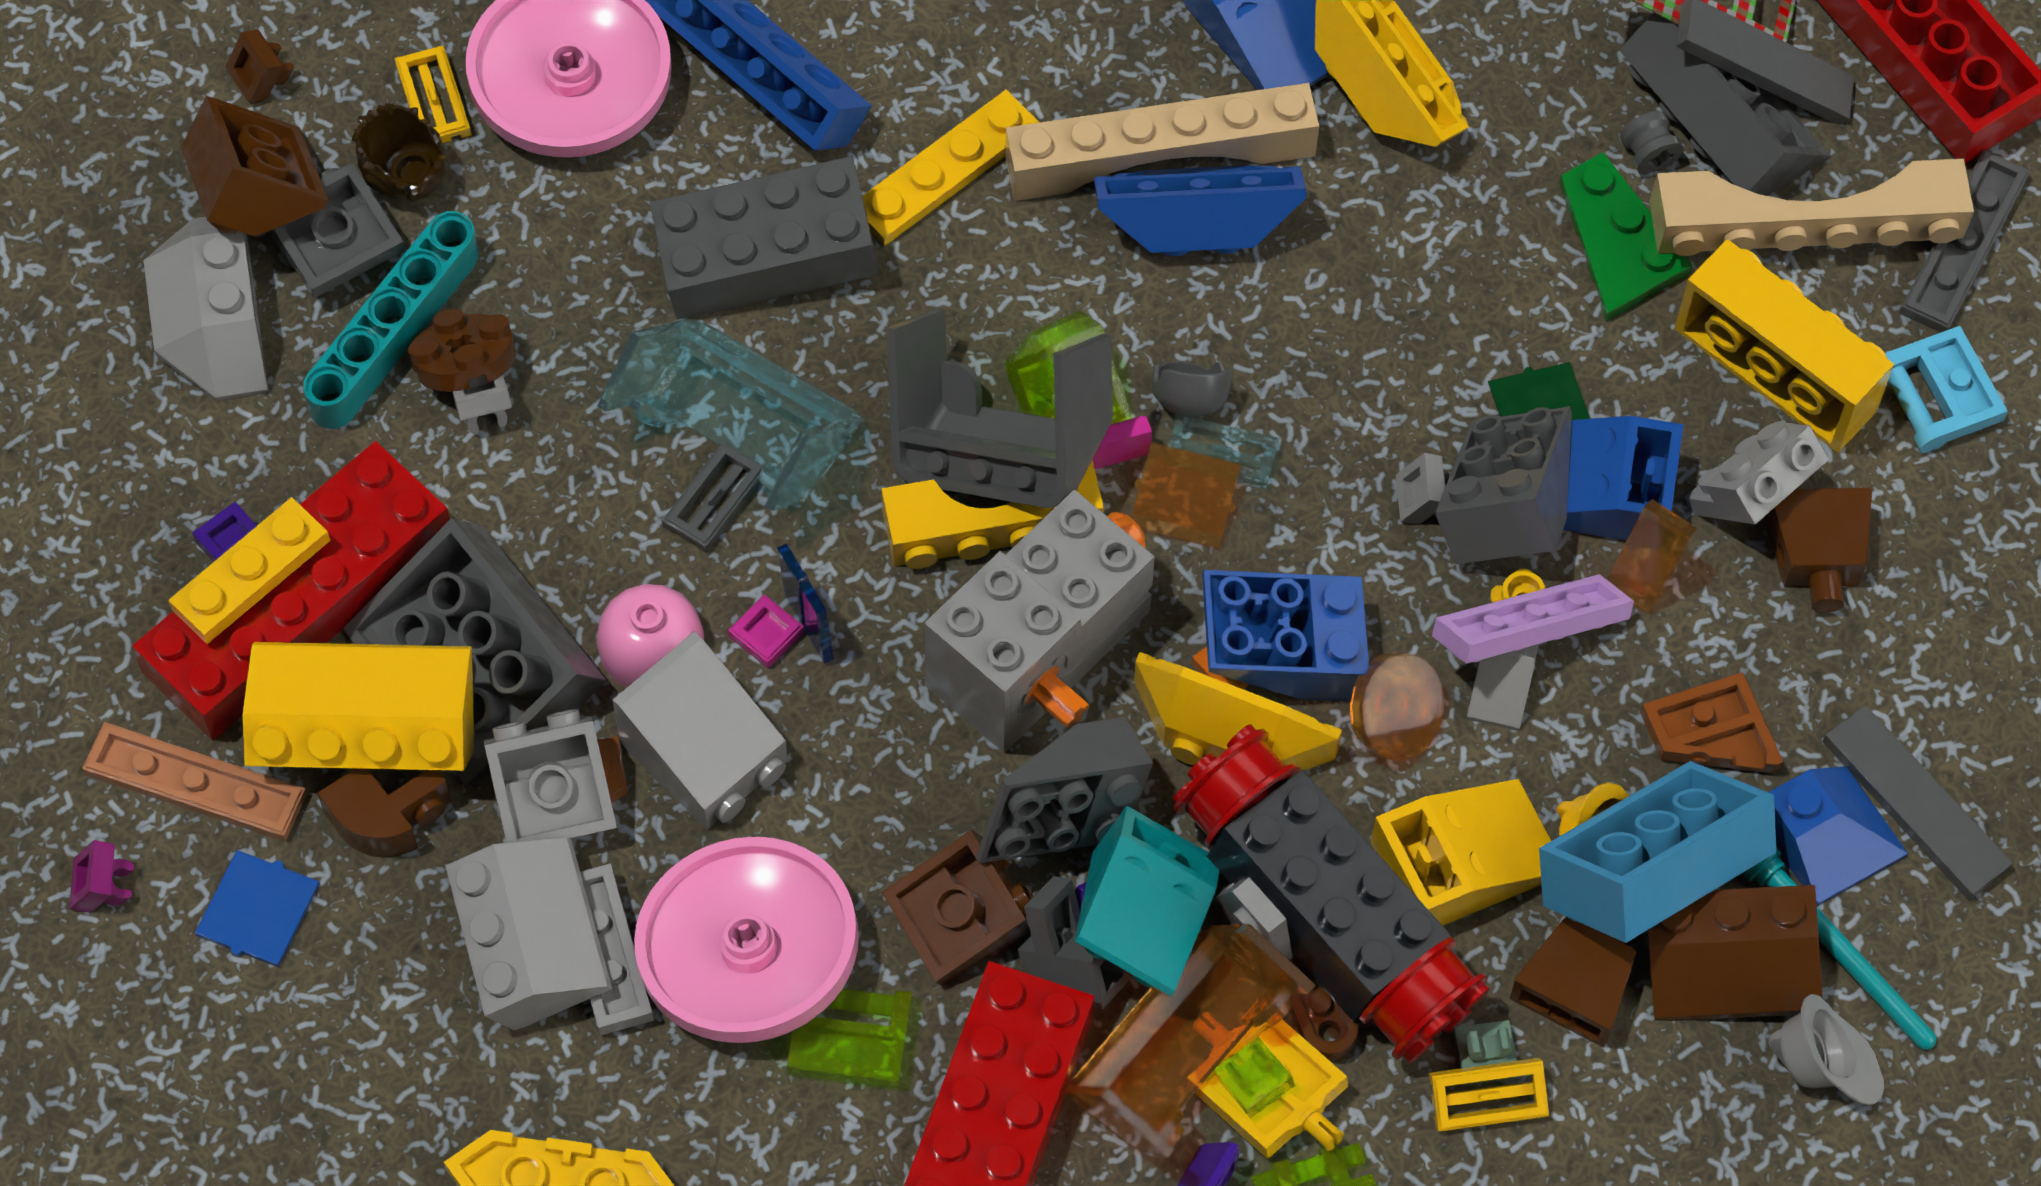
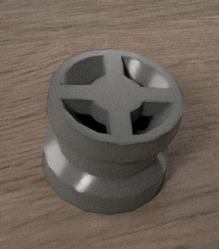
[1620,111,1684,174]

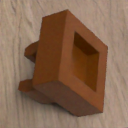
[225,29,294,104]

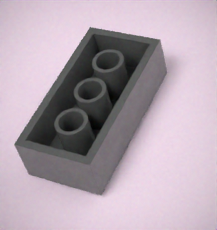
[650,156,880,319]

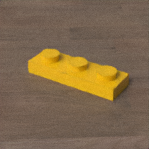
[168,497,330,644]

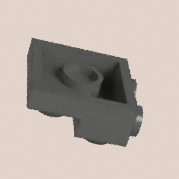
[267,162,405,299]

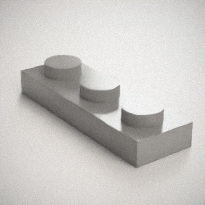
[580,863,654,1036]

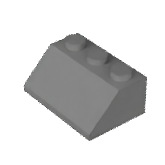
[445,837,612,1030]

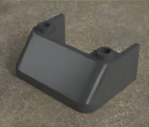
[887,308,1113,508]

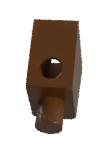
[1764,488,1872,613]
[1510,917,1636,1048]

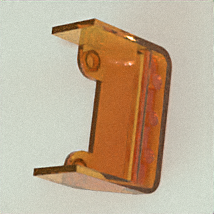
[1066,924,1316,1158]

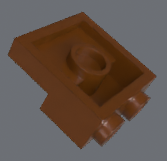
[882,830,1034,986]

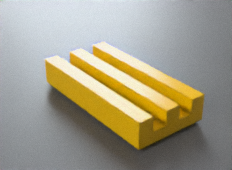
[394,45,472,143]
[1429,1058,1549,1132]

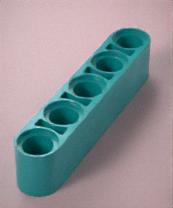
[303,211,479,429]

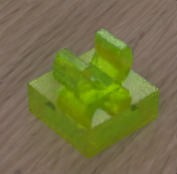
[1214,1037,1295,1119]

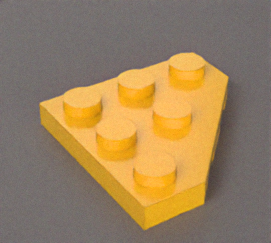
[444,1130,674,1186]

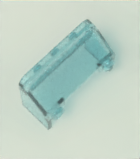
[597,319,862,511]

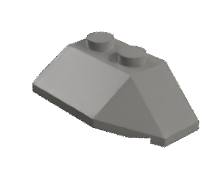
[143,217,269,401]

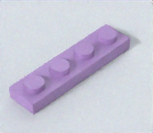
[1432,574,1634,664]

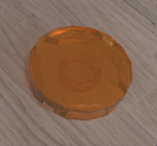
[1350,652,1444,762]

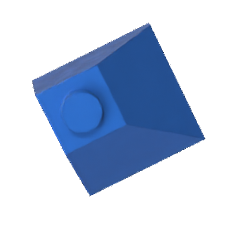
[1768,766,1908,906]

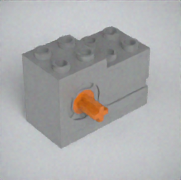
[924,489,1155,753]

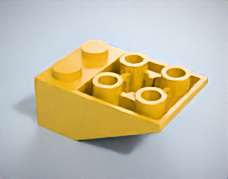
[1371,779,1551,926]

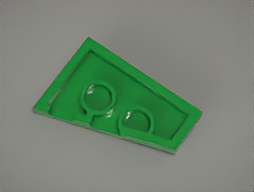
[1559,152,1692,321]

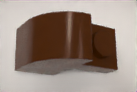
[318,768,451,858]

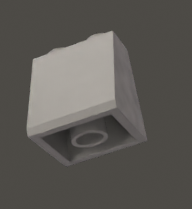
[613,631,787,830]

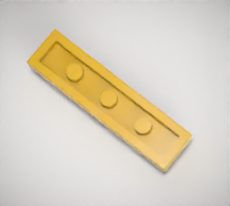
[863,89,1040,246]

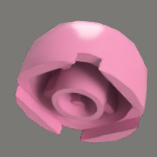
[596,584,704,688]

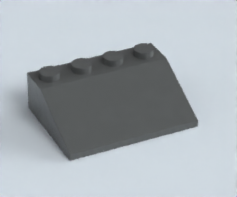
[343,518,607,786]

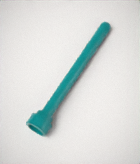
[1741,847,1937,1050]

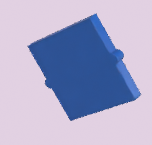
[195,850,320,967]

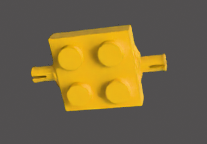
[1188,1007,1348,1159]

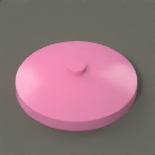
[466,0,672,157]
[634,837,859,1043]

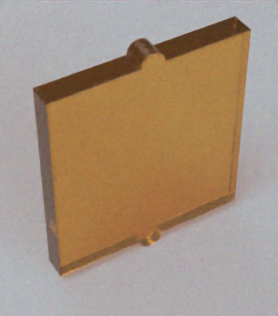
[1131,442,1241,549]

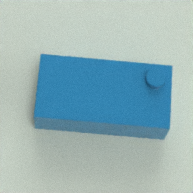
[1539,761,1776,943]

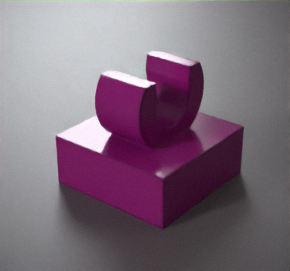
[69,840,134,912]

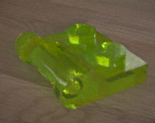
[787,988,913,1089]

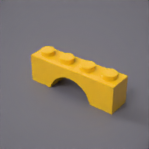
[881,460,1104,569]

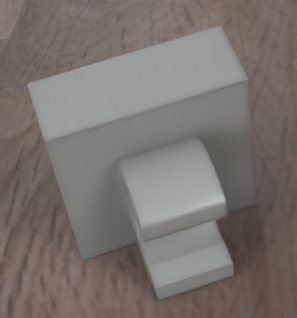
[452,375,512,434]
[1395,452,1451,524]

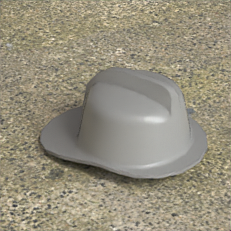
[1768,994,1884,1105]

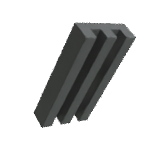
[662,442,767,553]

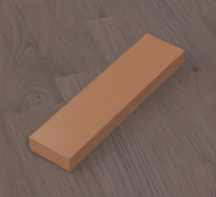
[82,722,307,842]

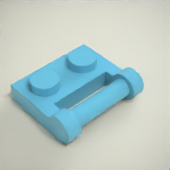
[1885,326,2008,453]

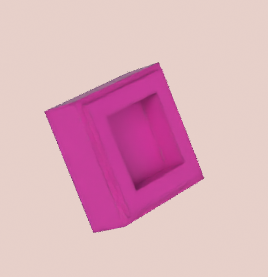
[728,594,804,669]

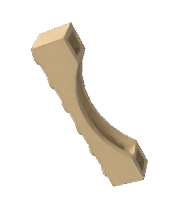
[1005,83,1319,201]
[1649,159,1974,256]

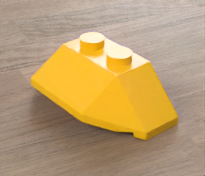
[1315,0,1469,147]
[1134,652,1342,771]

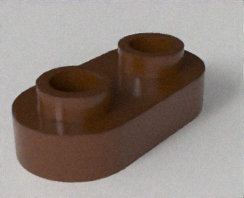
[1281,956,1358,1061]

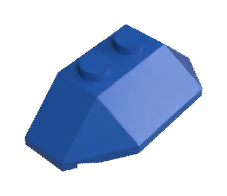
[1094,165,1306,256]

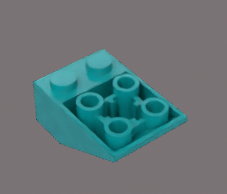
[1075,806,1219,996]

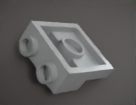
[1684,421,1829,524]
[484,709,617,843]

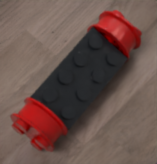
[1173,724,1490,1064]

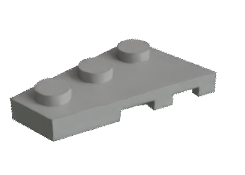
[1211,877,1292,979]

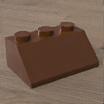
[181,95,328,236]
[1648,885,1823,1021]

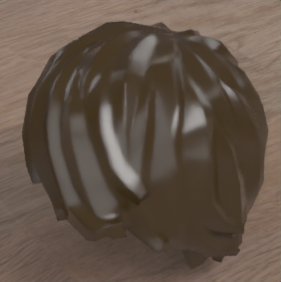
[351,103,448,202]

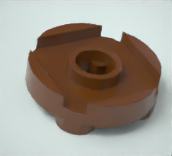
[408,308,516,392]

